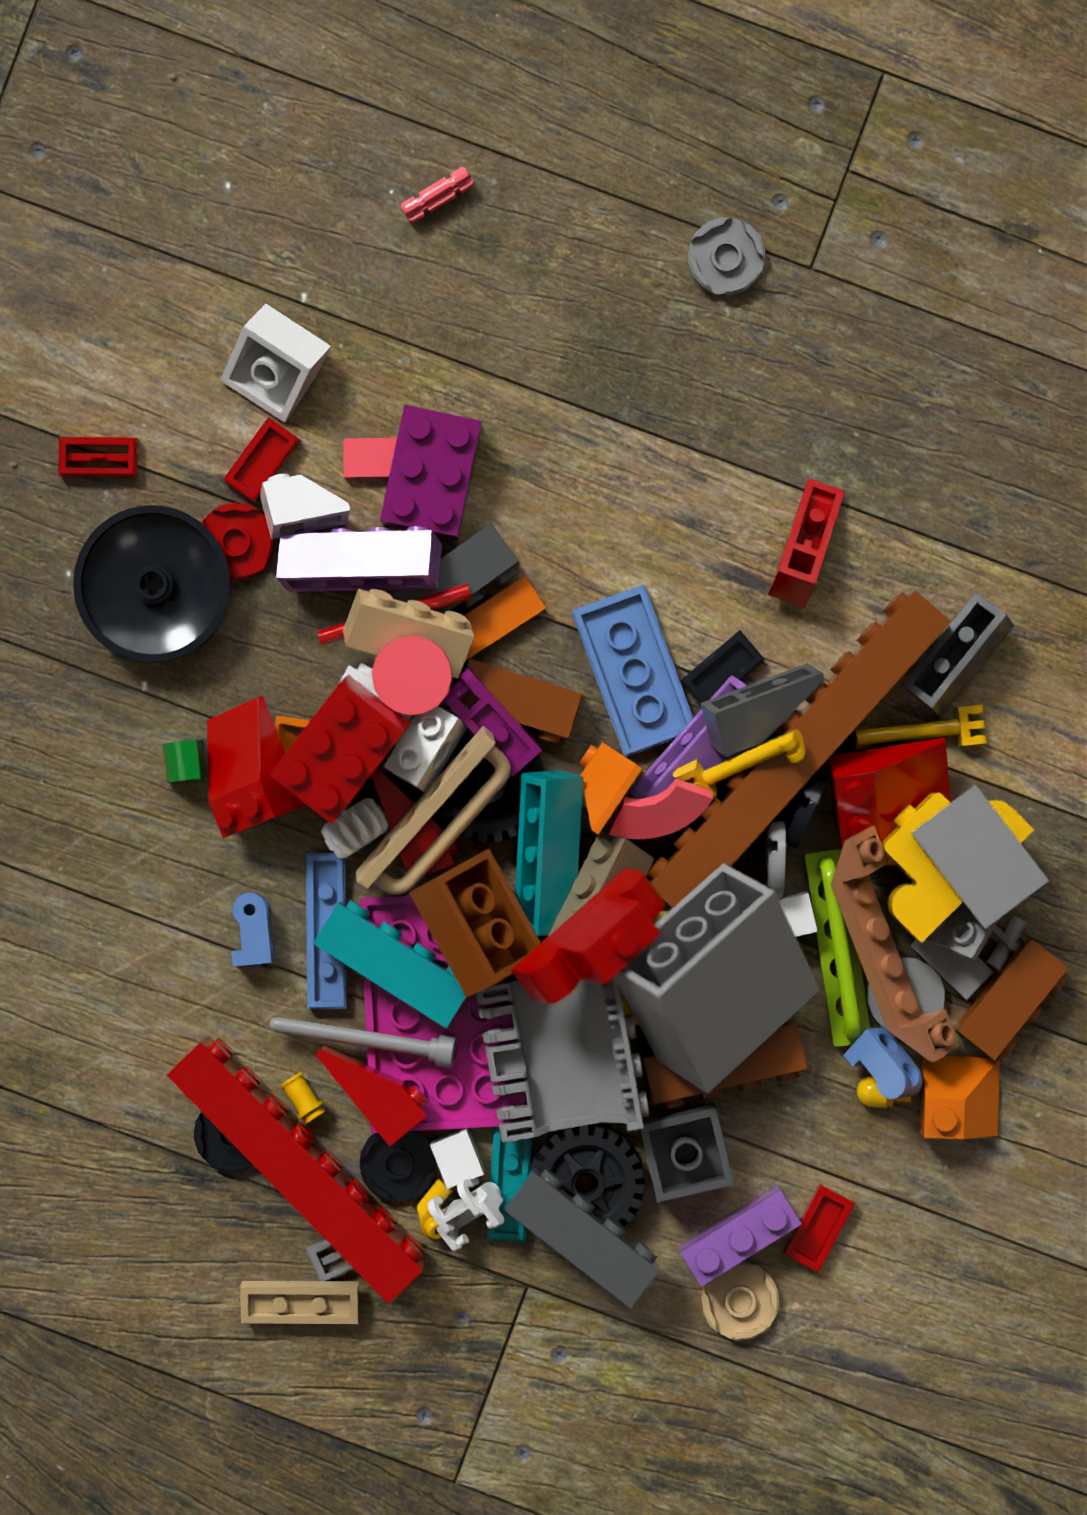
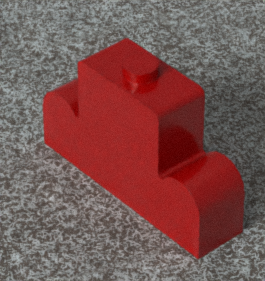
[511,868,665,1004]

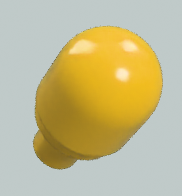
[857,1076,911,1108]

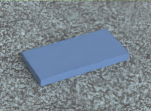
[571,584,693,757]

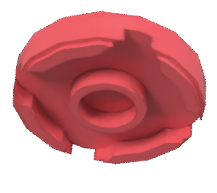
[372,635,453,715]

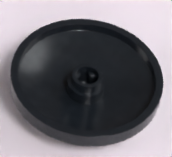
[73,505,232,663]

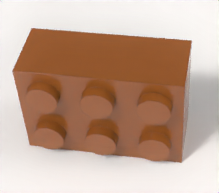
[409,849,541,998]

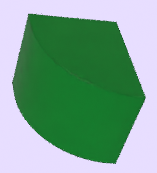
[162,739,207,783]

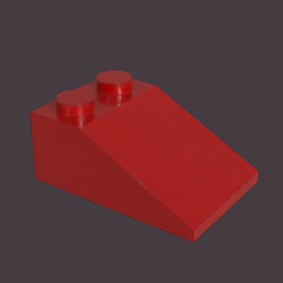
[207,696,306,838]
[828,738,951,847]

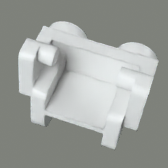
[428,1179,504,1252]

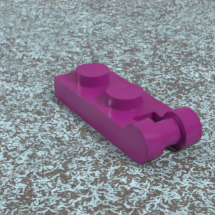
[443,667,542,777]

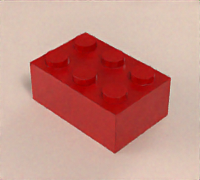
[269,674,412,824]

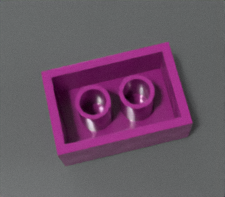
[380,405,482,540]

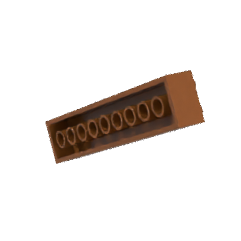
[647,590,951,908]

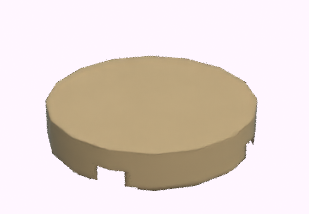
[701,1261,780,1341]

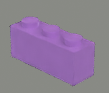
[679,1184,802,1287]

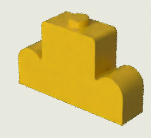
[881,793,1034,943]

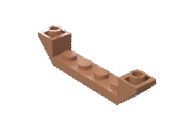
[831,826,960,1062]

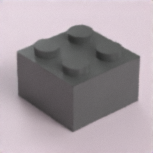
[640,1102,734,1203]

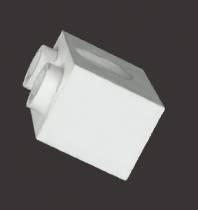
[384,706,468,793]

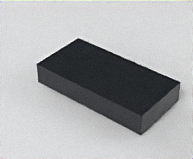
[680,630,765,705]

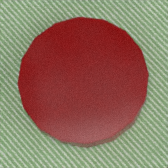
[202,502,275,581]

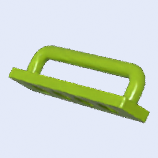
[804,849,870,1047]

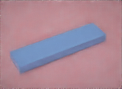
[306,852,347,1009]

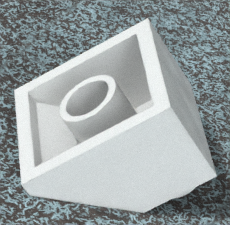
[220,304,331,423]

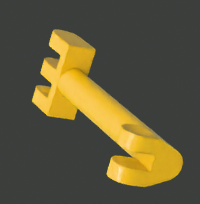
[851,704,987,750]
[673,729,805,798]

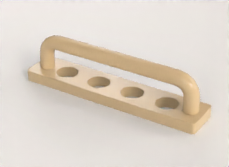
[356,726,510,895]

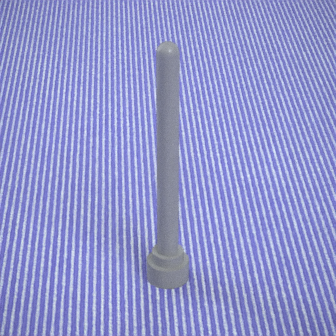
[269,1017,457,1068]

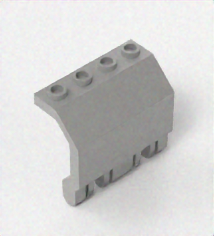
[476,977,649,1142]

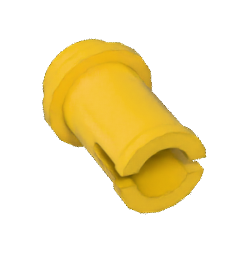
[280,1072,326,1124]

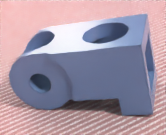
[231,893,275,967]
[843,1027,923,1099]

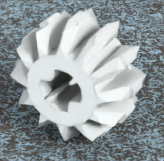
[321,798,389,858]

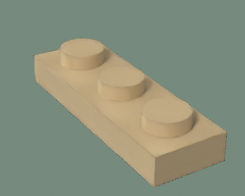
[240,1281,359,1324]

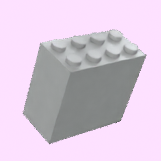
[614,863,820,1094]

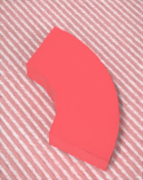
[608,779,713,839]

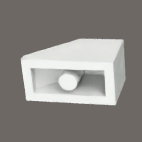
[260,474,350,539]

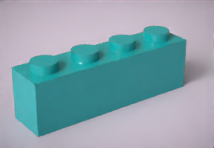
[515,770,583,936]
[313,900,466,1028]

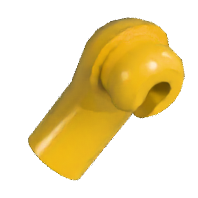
[417,1178,453,1240]

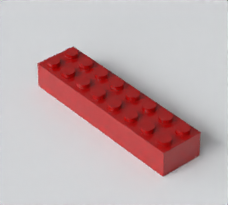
[166,1036,425,1304]

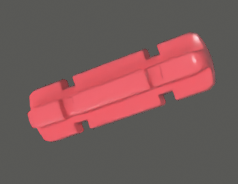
[401,167,474,223]

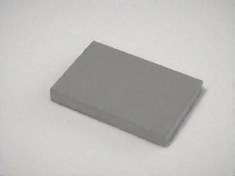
[911,785,1049,929]

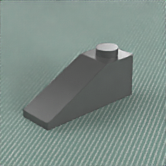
[700,663,824,757]

